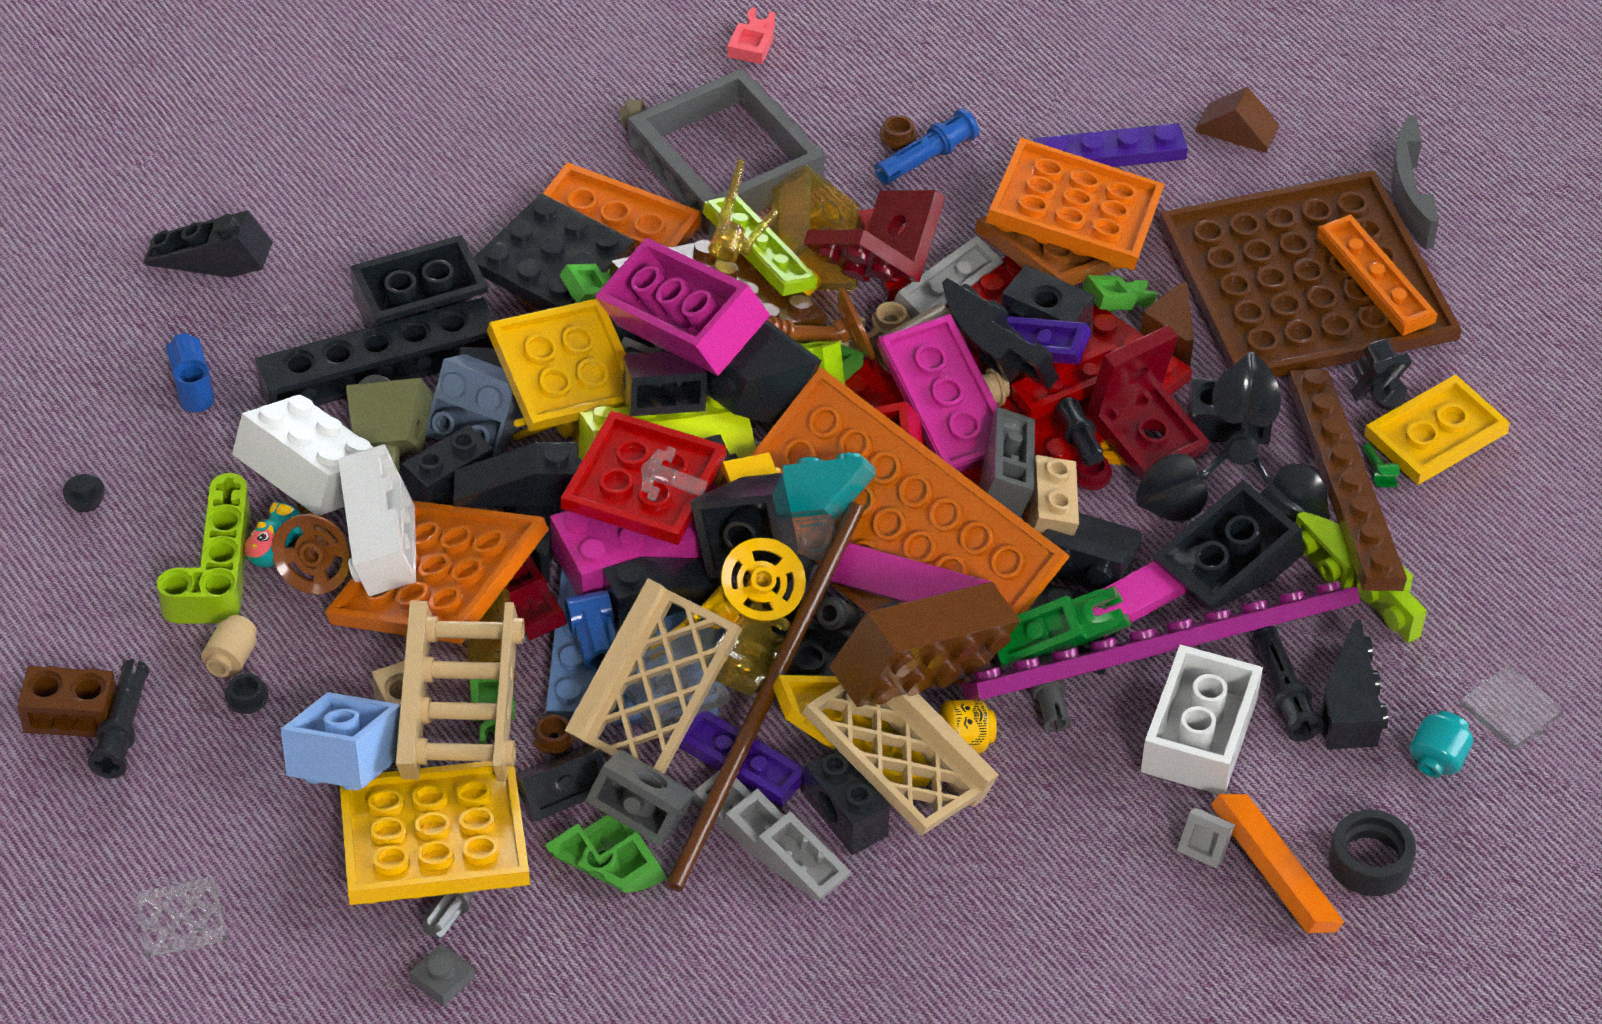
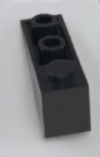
[143,210,273,277]
[1320,620,1388,750]

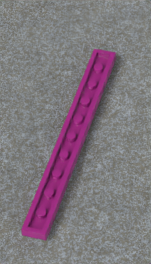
[961,580,1361,700]

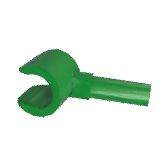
[1363,443,1400,488]

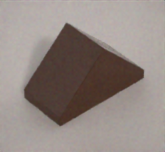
[1196,86,1279,153]
[1141,283,1194,367]

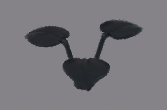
[1136,351,1330,523]

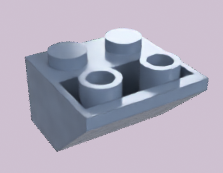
[426,354,523,457]

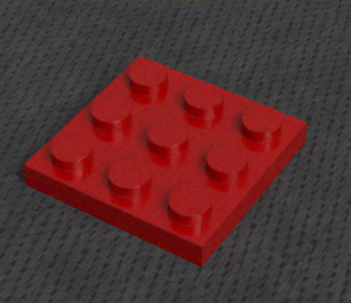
[561,410,726,545]

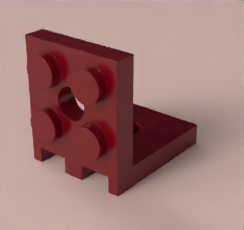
[803,190,946,282]
[1086,325,1210,480]

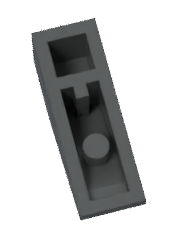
[979,407,1035,518]

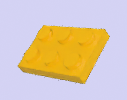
[1364,374,1510,485]

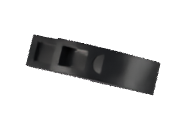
[942,278,1059,390]

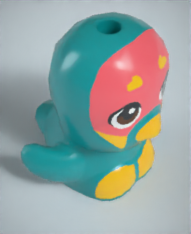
[244,502,304,568]

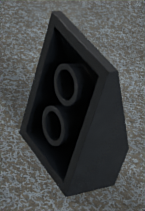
[1153,480,1304,611]

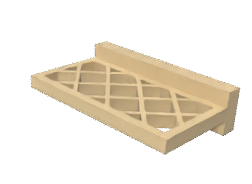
[565,578,742,774]
[802,684,999,836]

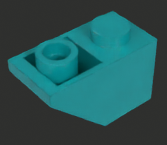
[783,453,876,524]

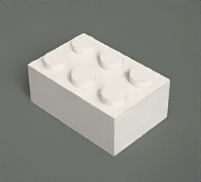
[232,395,373,516]
[1141,644,1263,794]

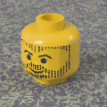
[938,699,997,755]

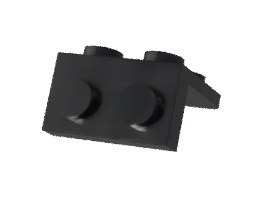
[1045,513,1142,590]

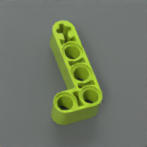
[156,473,251,624]

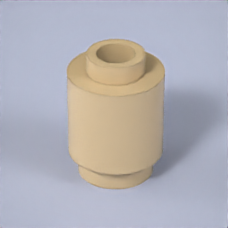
[201,615,257,678]

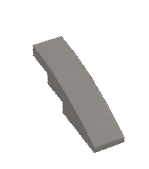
[693,771,851,902]

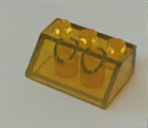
[771,165,859,290]

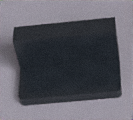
[516,745,605,822]

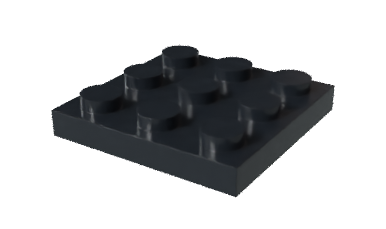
[473,193,635,310]

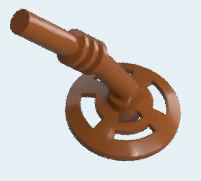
[767,286,876,360]
[272,502,352,594]

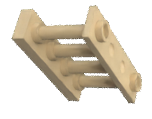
[396,601,525,781]

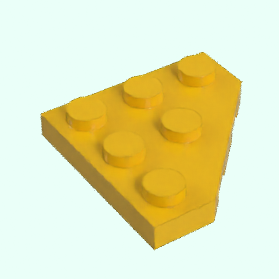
[772,675,931,787]

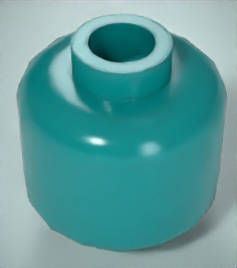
[1409,711,1474,778]

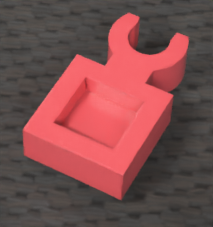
[727,7,775,64]

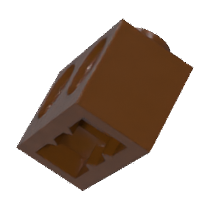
[17,666,116,737]

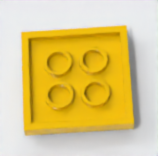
[487,299,626,431]

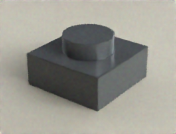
[410,944,475,1007]

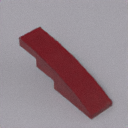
[499,510,568,641]

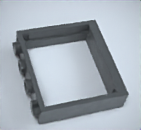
[628,68,826,235]

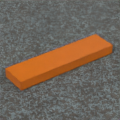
[1317,214,1437,336]
[1211,794,1345,933]

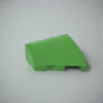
[545,814,667,893]

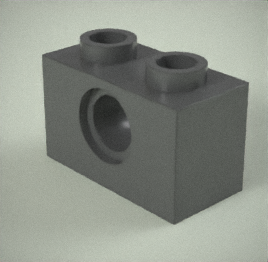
[585,749,696,846]

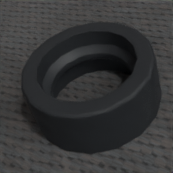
[1329,809,1416,896]

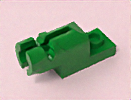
[997,586,1131,669]

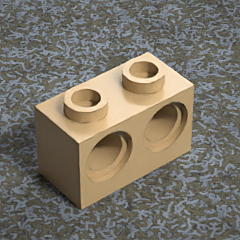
[1024,455,1079,536]

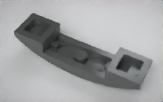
[1391,115,1439,249]

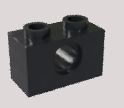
[1001,265,1095,326]
[804,748,890,855]

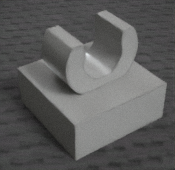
[1177,807,1235,868]

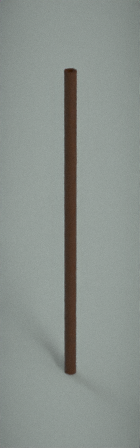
[666,502,864,892]

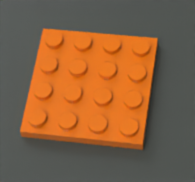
[986,137,1165,270]
[543,162,702,250]
[325,501,549,644]

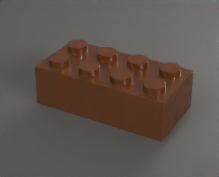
[829,582,1020,707]

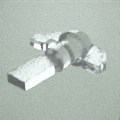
[641,446,708,501]

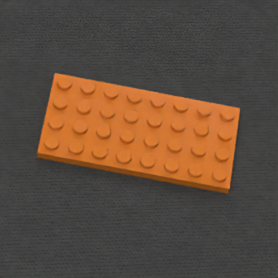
[750,367,1070,688]

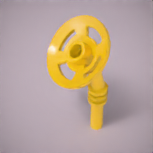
[721,538,806,622]

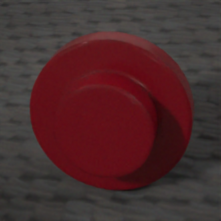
[1076,456,1112,490]

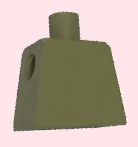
[346,378,433,473]

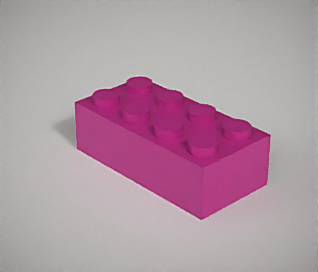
[595,237,770,376]
[550,481,717,595]

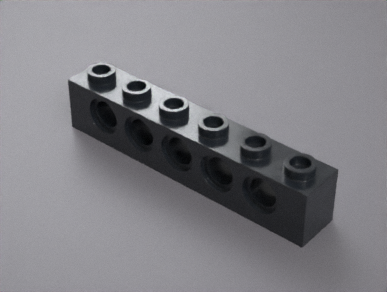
[255,297,495,406]

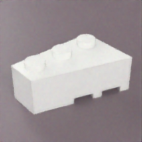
[338,444,416,596]

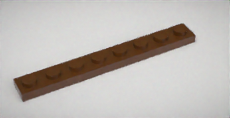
[1287,369,1407,591]

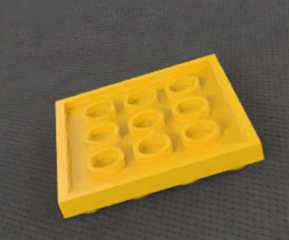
[340,761,530,905]

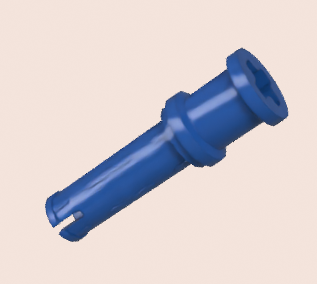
[874,108,979,185]

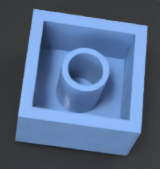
[281,692,401,790]

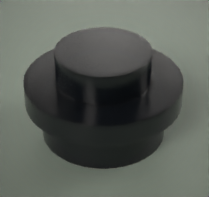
[63,474,105,512]
[225,673,269,714]

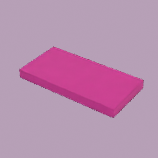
[876,314,998,472]

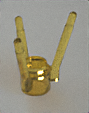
[708,159,778,262]

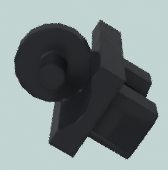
[1351,338,1412,410]

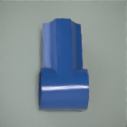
[166,333,215,413]
[564,590,616,673]

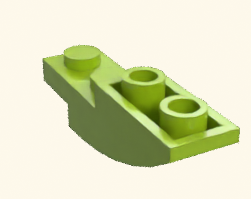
[1295,511,1427,643]

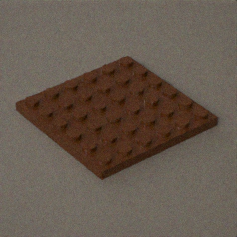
[1159,170,1462,378]

